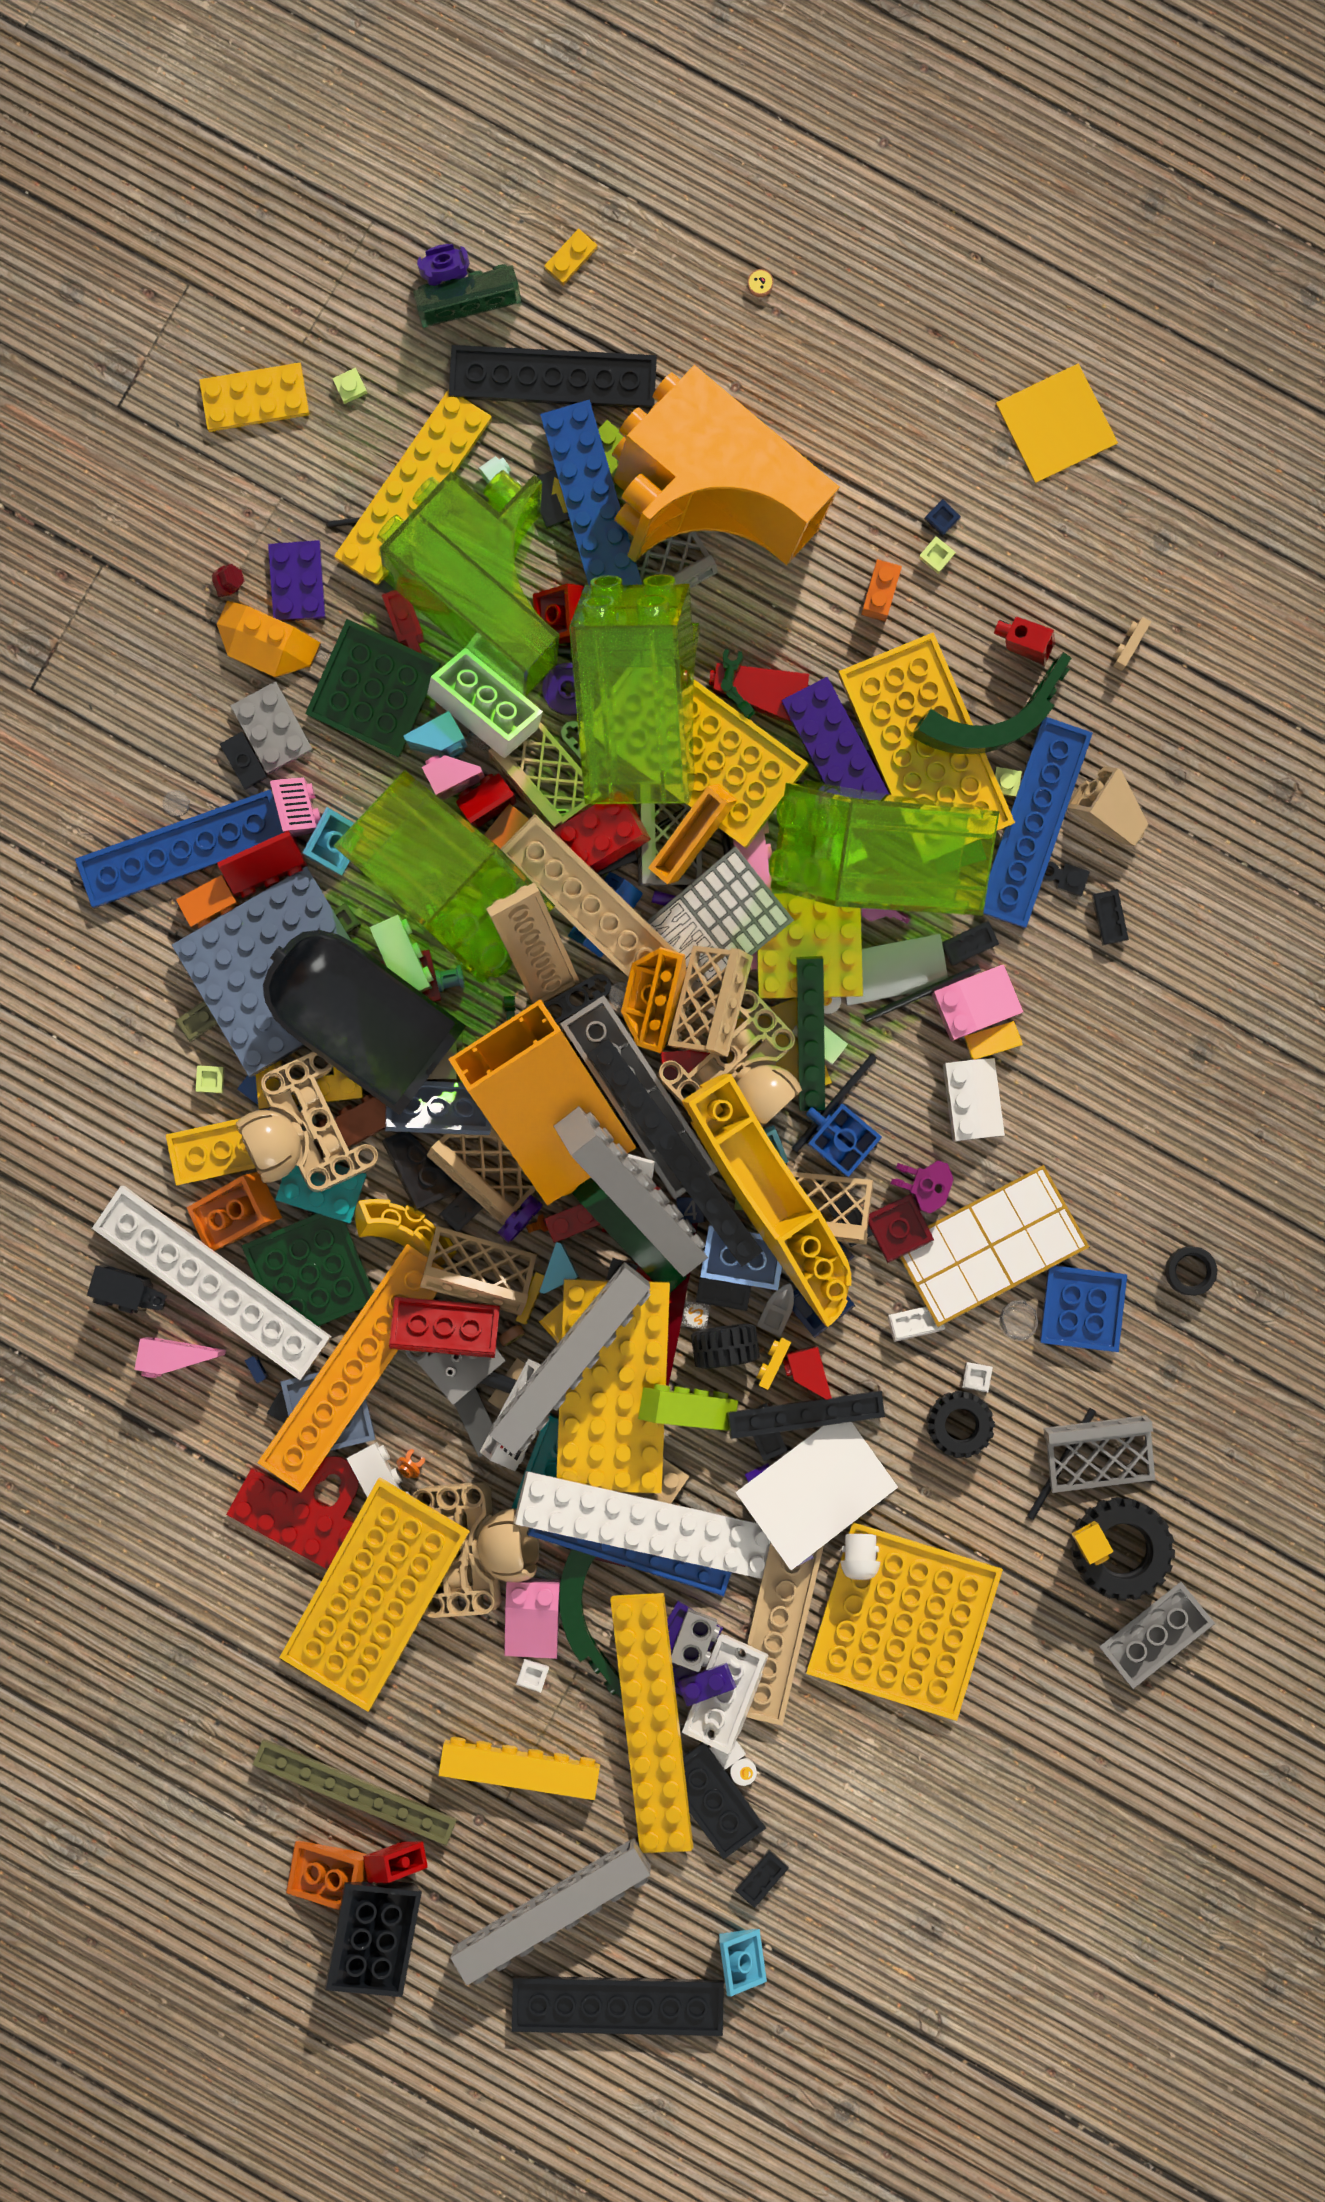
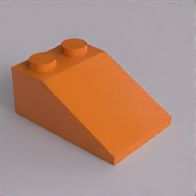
[186,1172,282,1251]
[286,1840,368,1910]

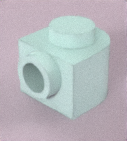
[478,456,513,493]

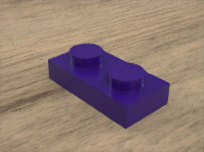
[677,1662,737,1707]

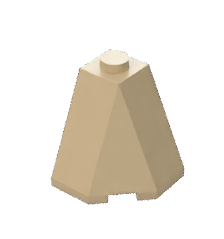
[1067,766,1148,846]

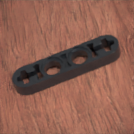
[544,974,611,1024]

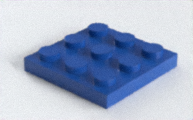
[1039,1266,1127,1352]

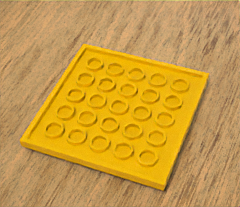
[806,1522,1003,1721]

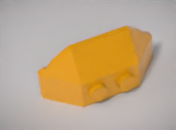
[217,601,321,678]
[621,947,686,1053]

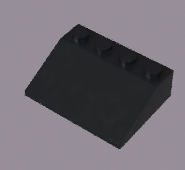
[325,1881,422,1997]

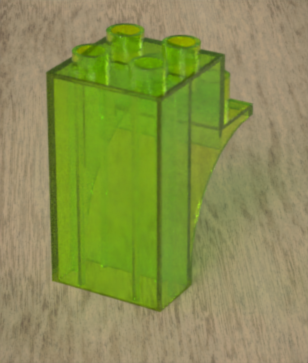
[377,470,560,697]
[569,574,700,804]
[334,770,555,983]
[769,780,1000,916]

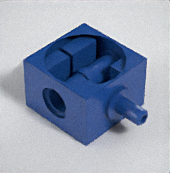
[806,1104,882,1177]

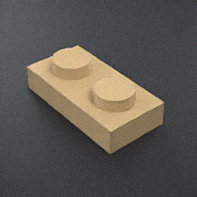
[1113,617,1151,671]

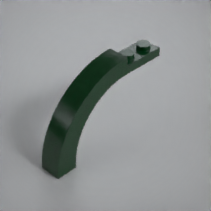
[910,652,1072,754]
[572,1178,687,1294]
[559,1549,622,1699]

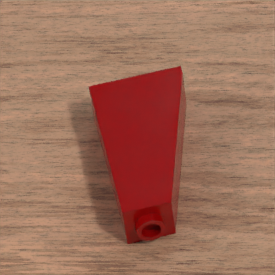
[709,663,809,727]

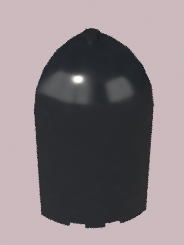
[263,930,466,1115]

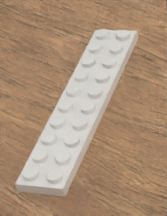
[92,1186,332,1380]
[513,1471,770,1579]

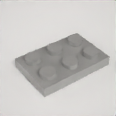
[230,681,313,775]

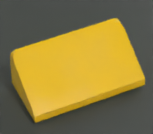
[964,1021,1023,1060]

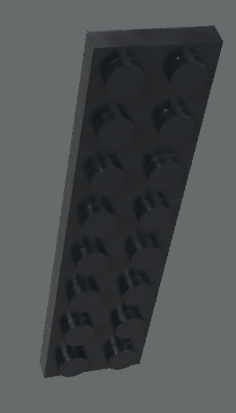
[449,345,657,409]
[512,1976,724,2036]

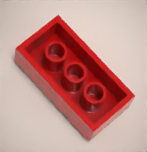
[552,790,651,873]

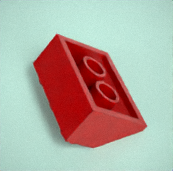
[217,830,308,898]

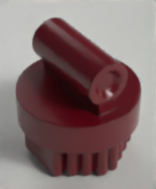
[212,564,245,597]

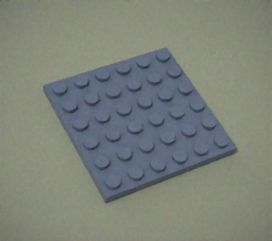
[172,866,352,1078]

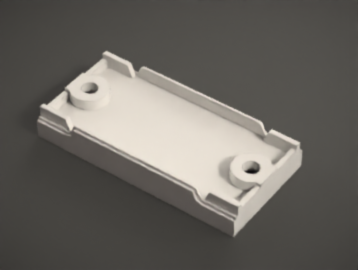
[682,1634,769,1754]

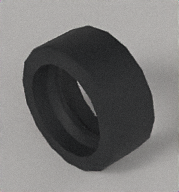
[1165,1246,1218,1296]

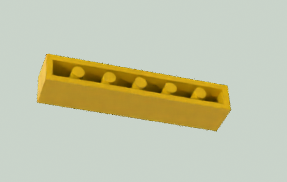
[438,1737,600,1800]

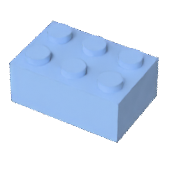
[700,1225,782,1290]

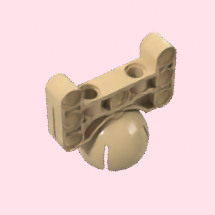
[658,989,802,1127]
[236,1052,378,1192]
[412,1482,539,1618]

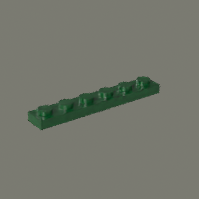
[796,956,825,1111]

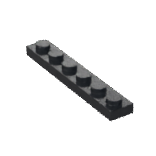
[727,1390,885,1439]

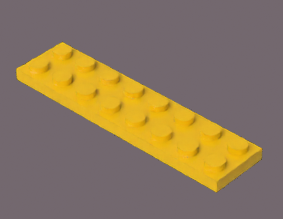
[334,389,492,585]

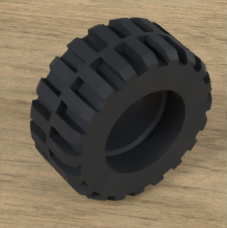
[1070,1497,1175,1601]

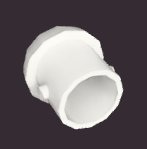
[840,1534,881,1580]

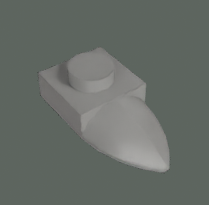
[756,1283,794,1337]

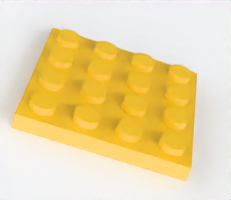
[757,892,863,999]

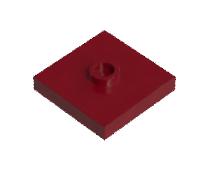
[868,1194,934,1264]

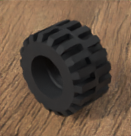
[691,1324,760,1369]
[926,1391,995,1458]

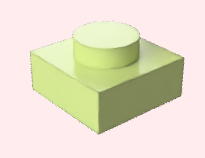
[332,368,367,404]
[919,536,956,574]
[994,767,1022,798]
[196,1066,225,1093]

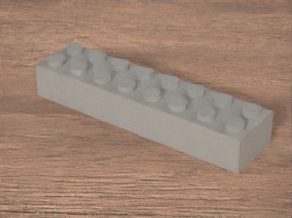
[560,995,718,1199]
[554,1107,708,1277]
[489,1262,651,1455]
[450,1837,651,1986]

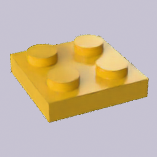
[756,1337,791,1390]

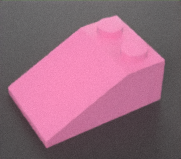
[931,964,1023,1042]
[135,1337,226,1378]
[505,1578,561,1659]

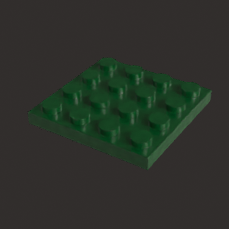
[305,619,442,758]
[241,1214,374,1326]

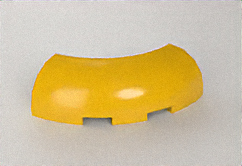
[355,1199,457,1266]

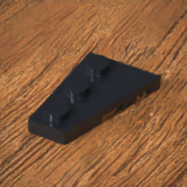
[382,1132,463,1211]

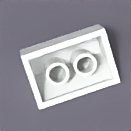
[943,1058,1005,1142]

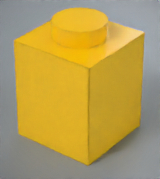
[1071,1521,1113,1565]

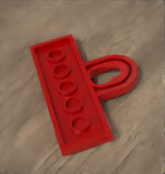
[226,1456,359,1570]

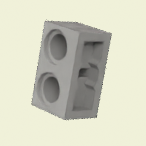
[671,1608,720,1672]

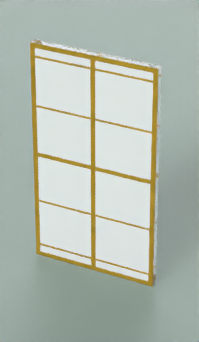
[900,1165,1090,1327]

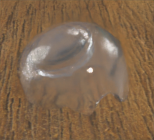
[998,1300,1038,1341]

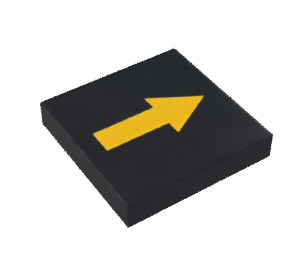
[528,469,570,529]

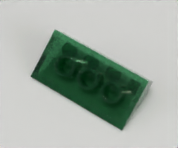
[413,264,522,328]

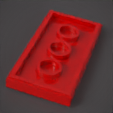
[389,1297,500,1358]

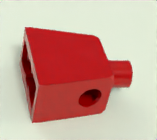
[994,617,1055,666]

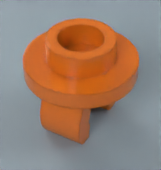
[396,1449,425,1478]

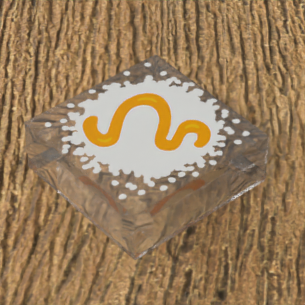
[681,1300,711,1330]

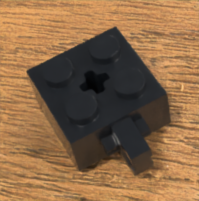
[87,1265,167,1314]

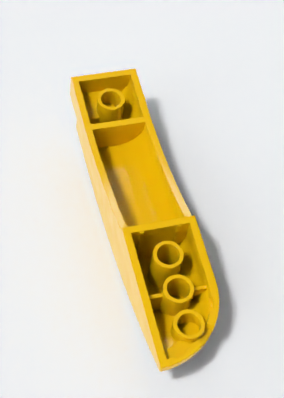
[681,1074,852,1327]

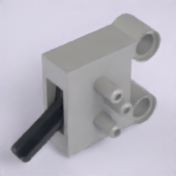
[405,1348,517,1405]

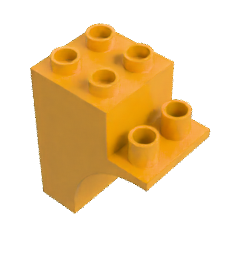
[612,365,840,565]
[448,999,636,1206]

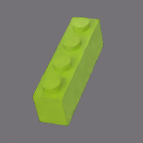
[638,1384,738,1431]

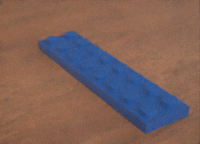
[540,399,645,611]
[976,717,1093,928]
[75,790,284,908]

